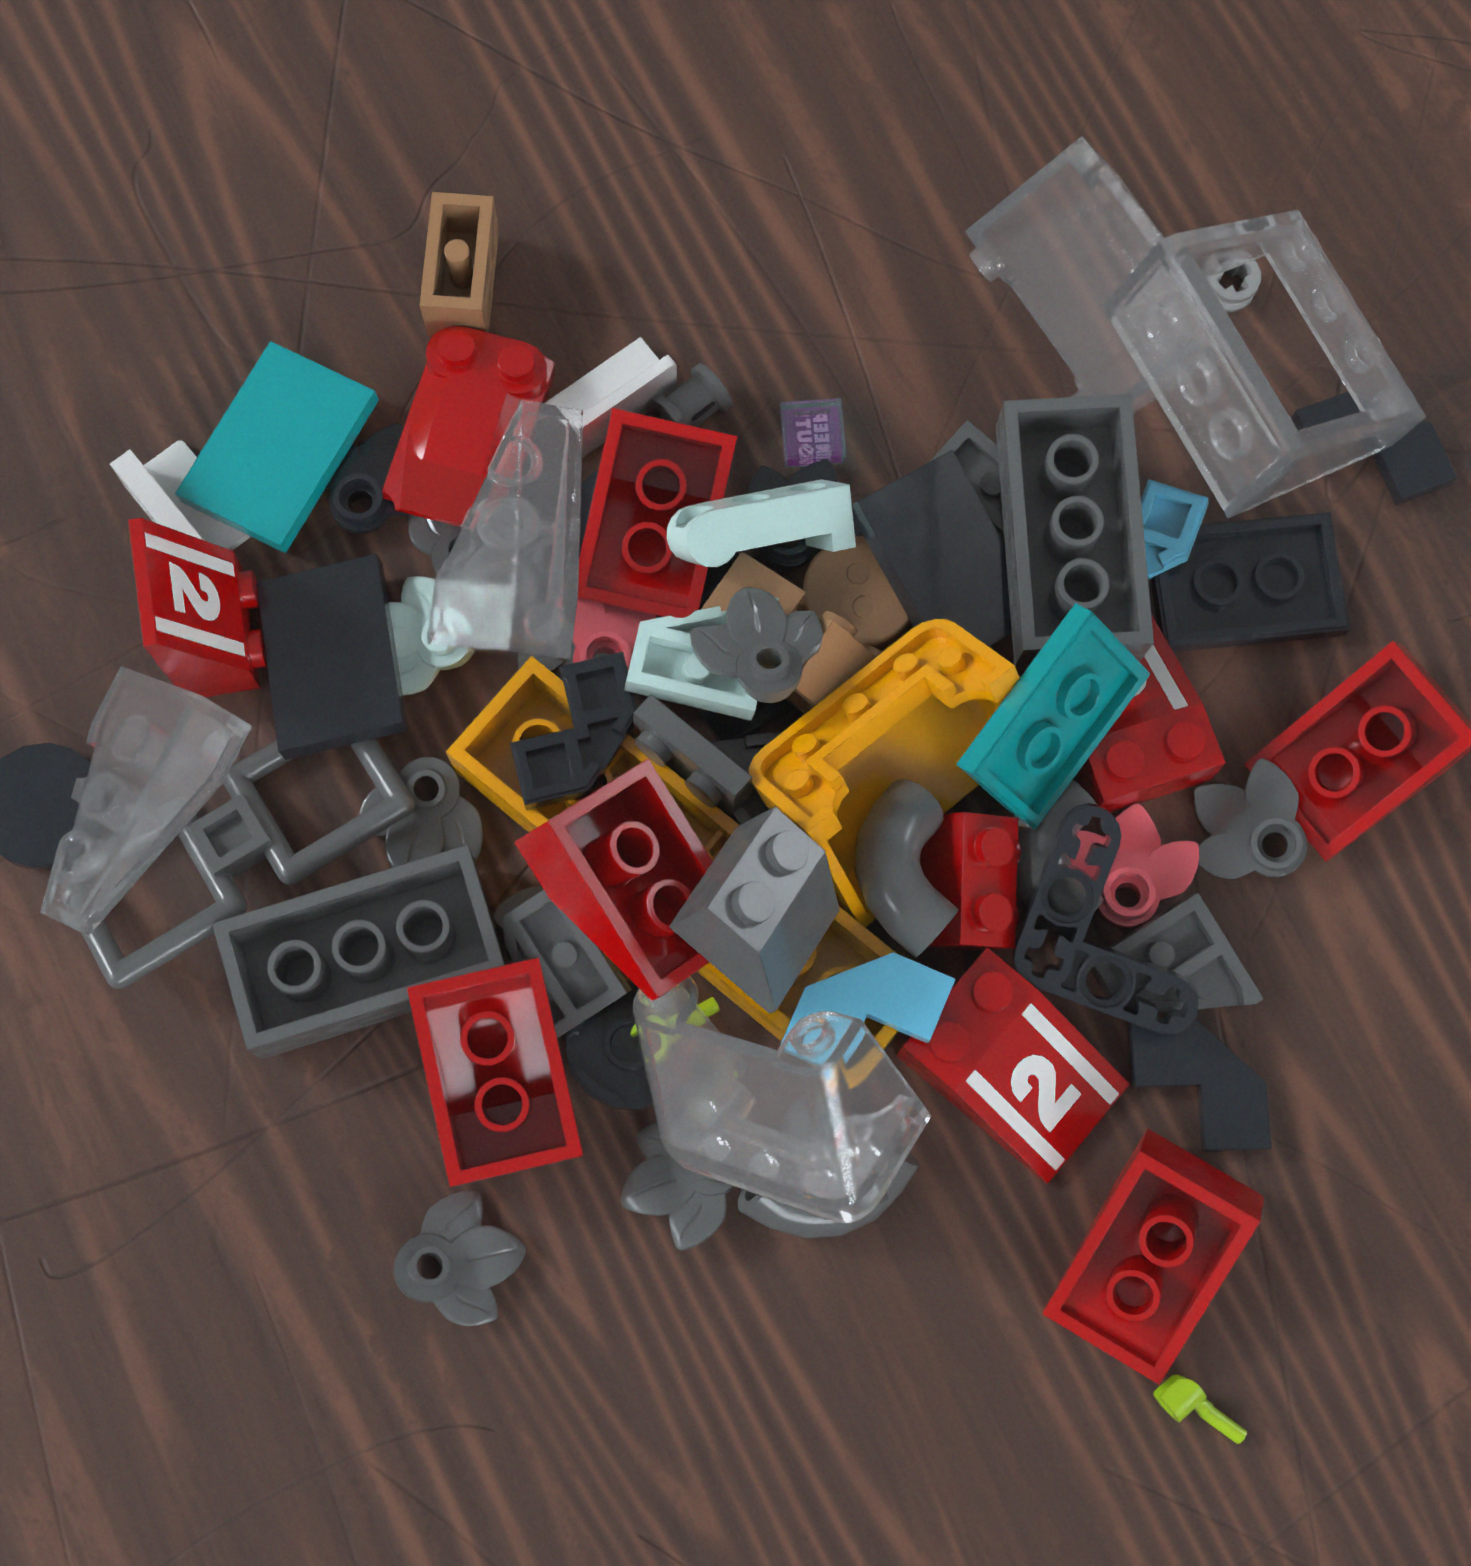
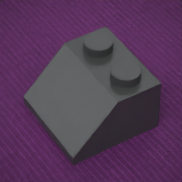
[669,807,840,1014]

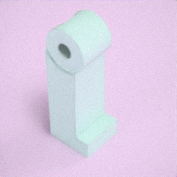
[667,479,856,567]

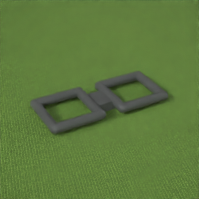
[54,738,415,989]

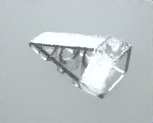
[427,400,583,661]
[40,666,252,936]

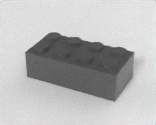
[996,394,1154,668]
[212,845,507,1060]

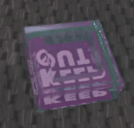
[780,398,846,467]

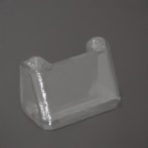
[965,136,1241,413]
[633,976,931,1223]

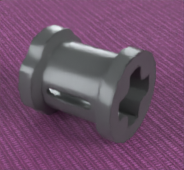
[651,363,733,427]

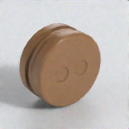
[802,536,912,652]

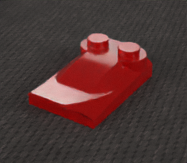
[382,326,555,529]

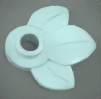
[389,576,477,695]

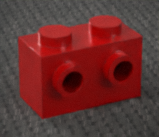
[920,812,1021,951]

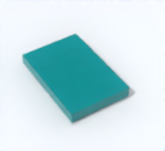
[175,341,379,554]
[956,603,1150,830]

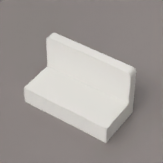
[542,337,677,460]
[110,440,251,551]

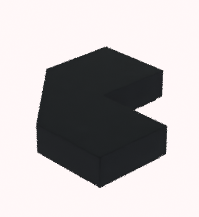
[1291,390,1457,505]
[510,652,637,810]
[1127,1019,1272,1152]

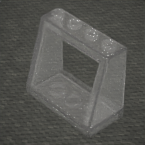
[1102,210,1426,519]

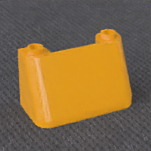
[749,619,1020,927]

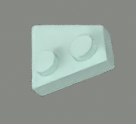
[624,597,779,721]

